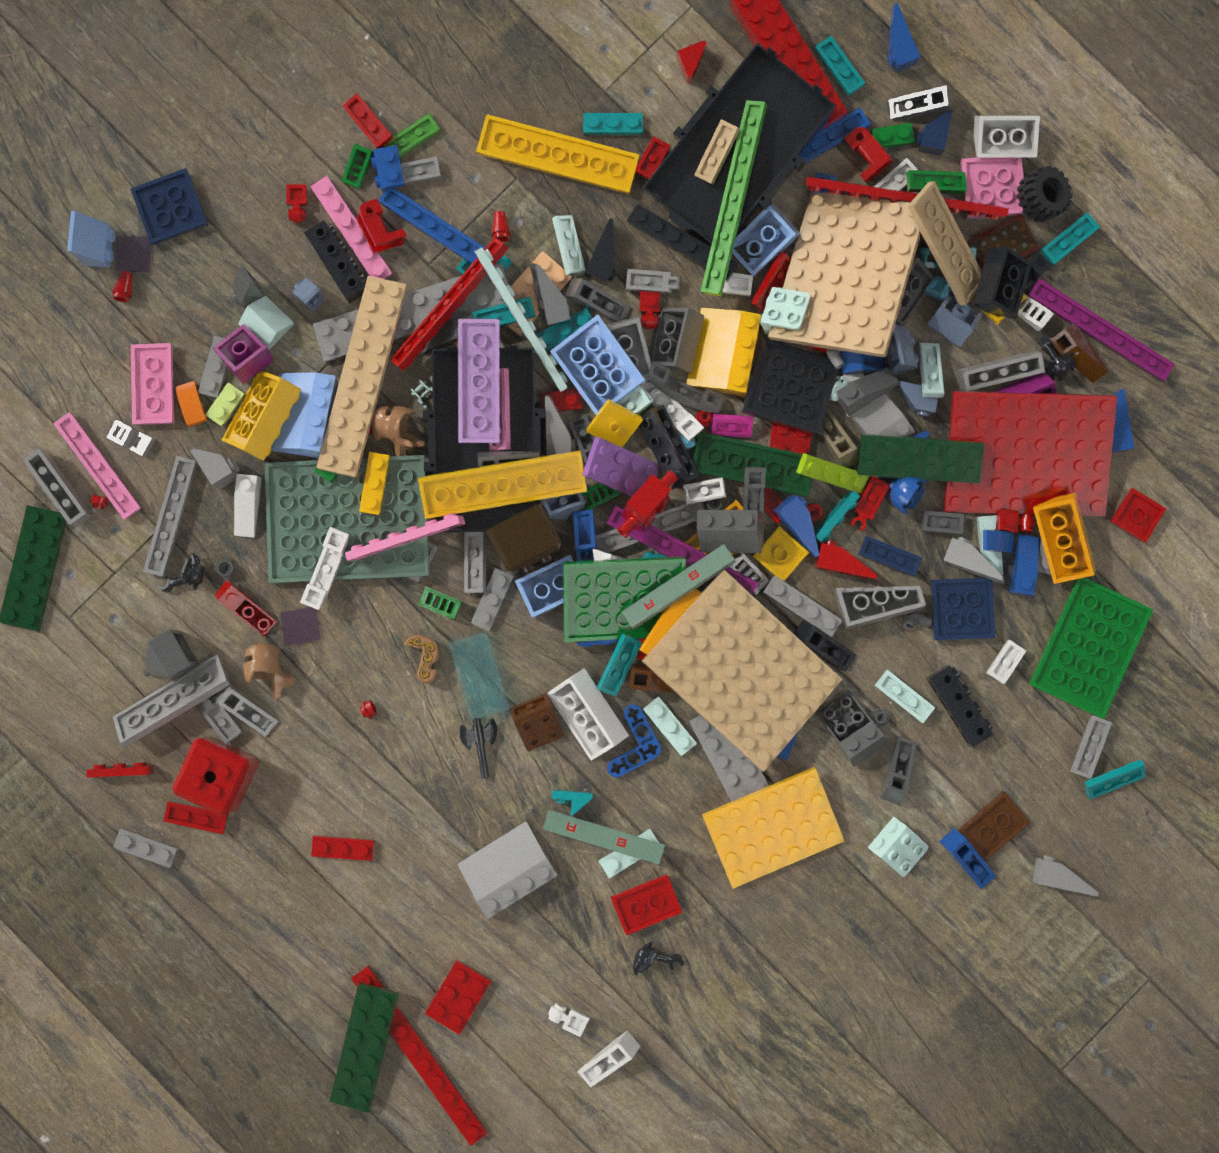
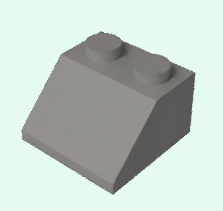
[190,449,241,489]

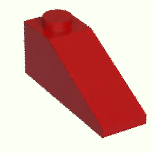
[815,541,877,580]

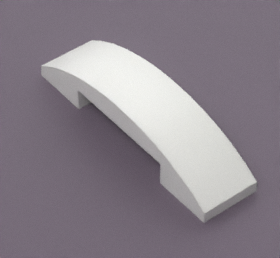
[641,379,704,442]
[300,527,349,610]

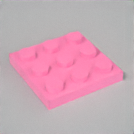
[960,157,1024,220]

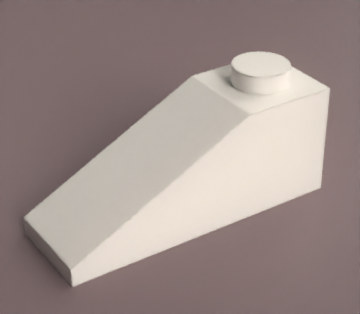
[234,474,262,538]
[578,1031,641,1088]

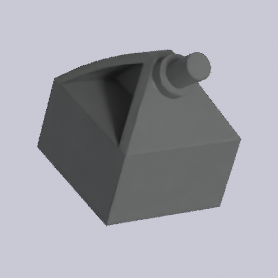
[143,630,200,677]

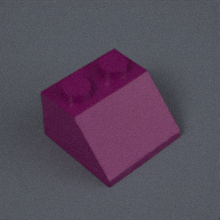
[212,324,274,384]

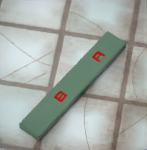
[622,544,736,630]
[543,810,666,865]

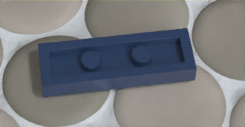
[858,536,922,577]

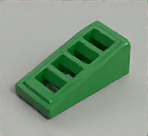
[341,143,374,189]
[581,483,621,511]
[418,587,463,620]

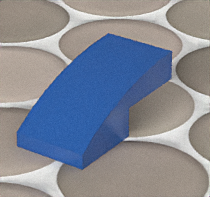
[983,530,1014,553]

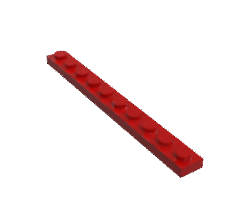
[351,965,487,1146]

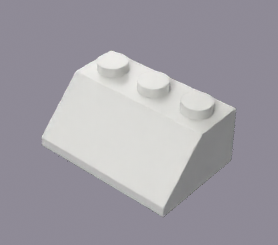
[974,115,1040,158]

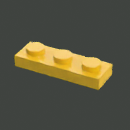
[359,452,390,515]

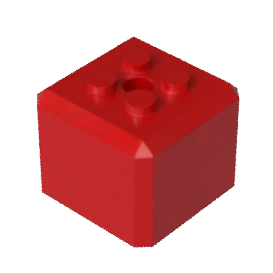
[172,736,259,816]

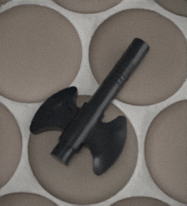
[459,718,497,779]

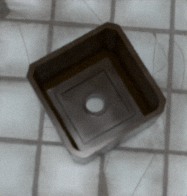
[486,503,563,576]

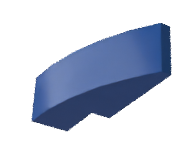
[573,510,598,561]

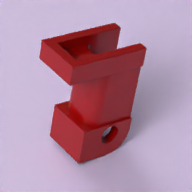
[844,127,893,184]
[357,199,407,254]

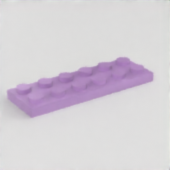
[458,319,499,443]

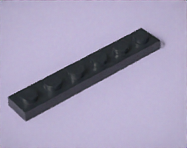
[627,204,738,282]

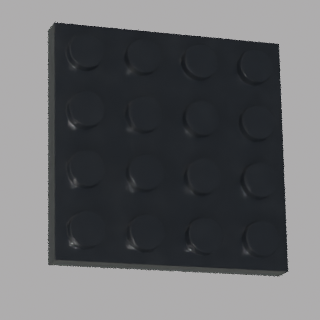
[741,338,838,436]

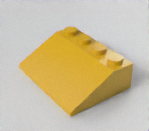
[686,308,761,397]
[222,371,301,461]

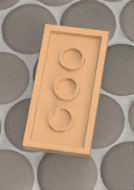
[507,251,573,337]

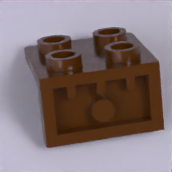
[510,693,564,751]

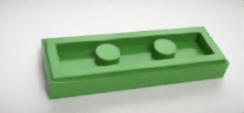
[383,113,441,158]

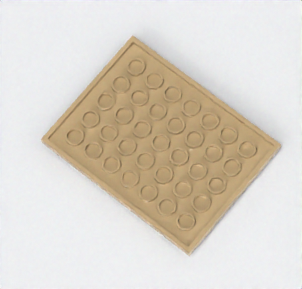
[768,191,921,358]
[642,570,843,772]

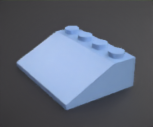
[550,315,645,415]
[271,372,338,458]

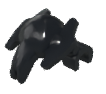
[1037,334,1075,381]
[157,553,204,593]
[633,941,684,976]

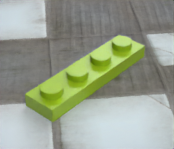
[796,453,869,494]

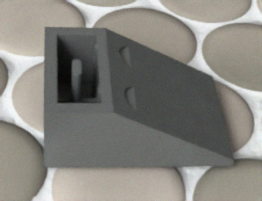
[816,691,887,767]

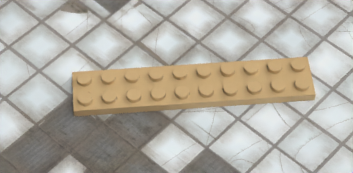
[316,276,408,478]

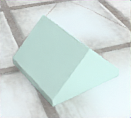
[238,296,295,350]

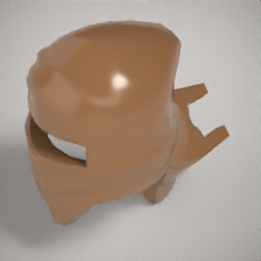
[371,406,425,456]
[243,642,295,700]

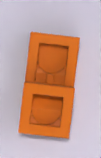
[175,381,207,427]

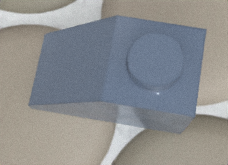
[293,278,327,312]
[896,381,938,418]
[540,493,586,520]

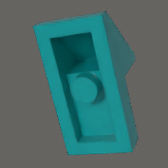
[552,789,593,817]

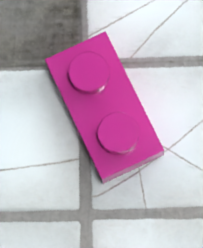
[711,414,753,437]

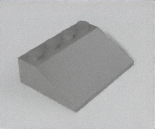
[457,821,558,919]

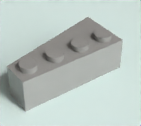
[834,586,926,630]

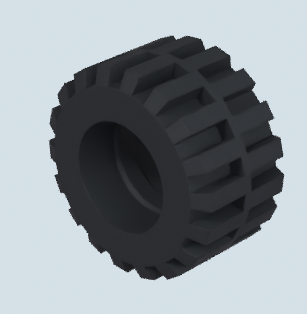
[1017,166,1073,222]

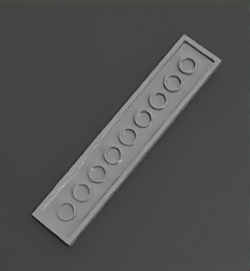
[313,263,509,363]

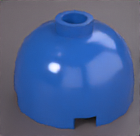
[889,477,928,515]

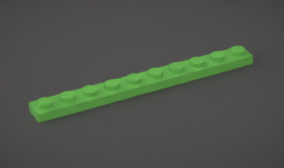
[700,100,767,296]

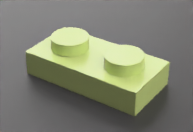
[205,383,245,427]

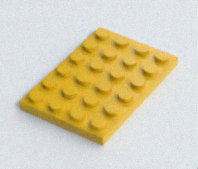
[702,767,844,889]

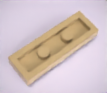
[694,119,740,184]

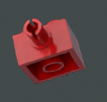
[617,471,678,538]

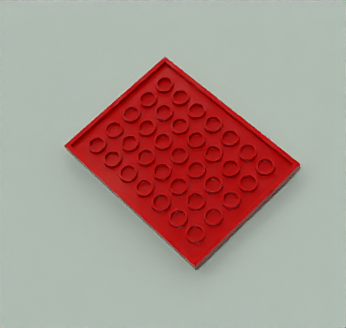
[944,391,1117,516]

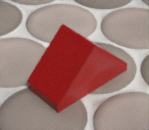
[677,40,707,85]

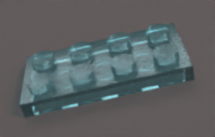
[448,632,510,720]

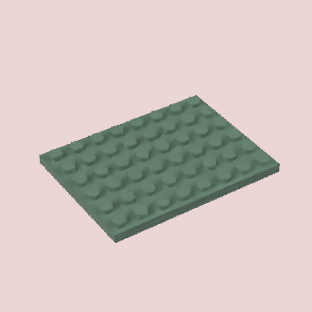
[265,455,430,583]

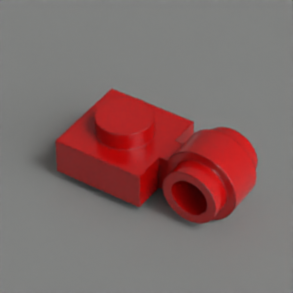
[286,184,307,223]
[639,291,660,330]
[996,510,1035,533]

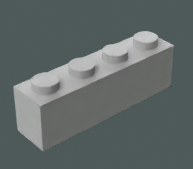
[957,350,1045,391]
[23,449,93,527]
[761,575,842,637]

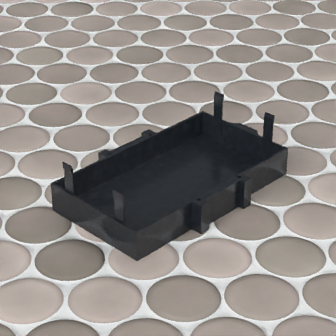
[642,43,836,245]
[423,345,545,533]

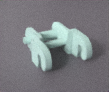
[830,376,848,401]
[411,380,433,410]

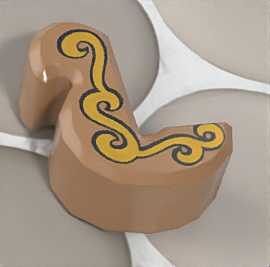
[404,635,441,683]

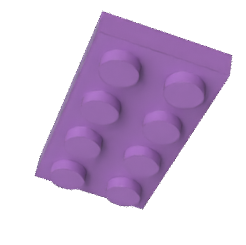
[582,437,660,497]

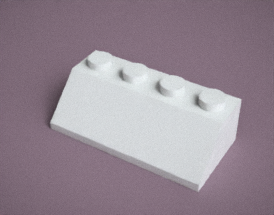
[547,668,629,760]

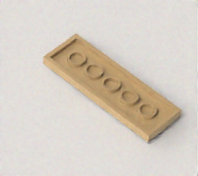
[907,181,982,305]

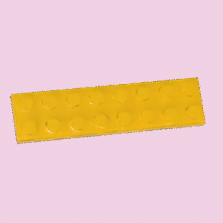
[476,114,640,194]
[418,450,587,519]

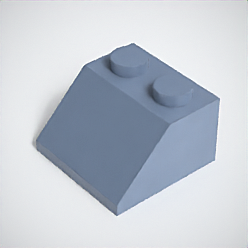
[928,291,983,347]

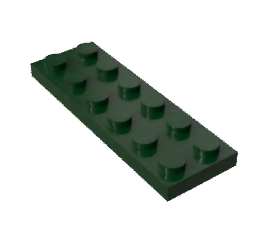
[693,432,818,497]
[857,434,985,484]
[0,505,67,631]
[329,982,399,1113]

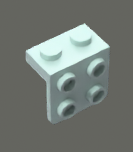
[760,287,810,334]
[868,817,928,877]

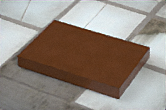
[957,791,1031,861]

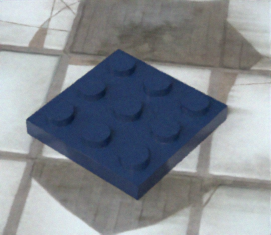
[130,168,208,246]
[930,578,995,640]

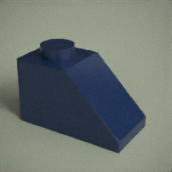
[916,111,952,156]

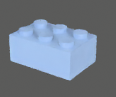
[515,555,573,618]

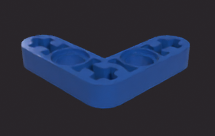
[607,704,661,777]

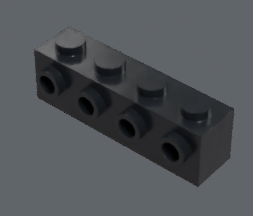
[304,220,367,303]
[639,405,700,490]
[926,665,994,748]

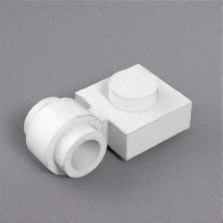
[548,1003,589,1037]

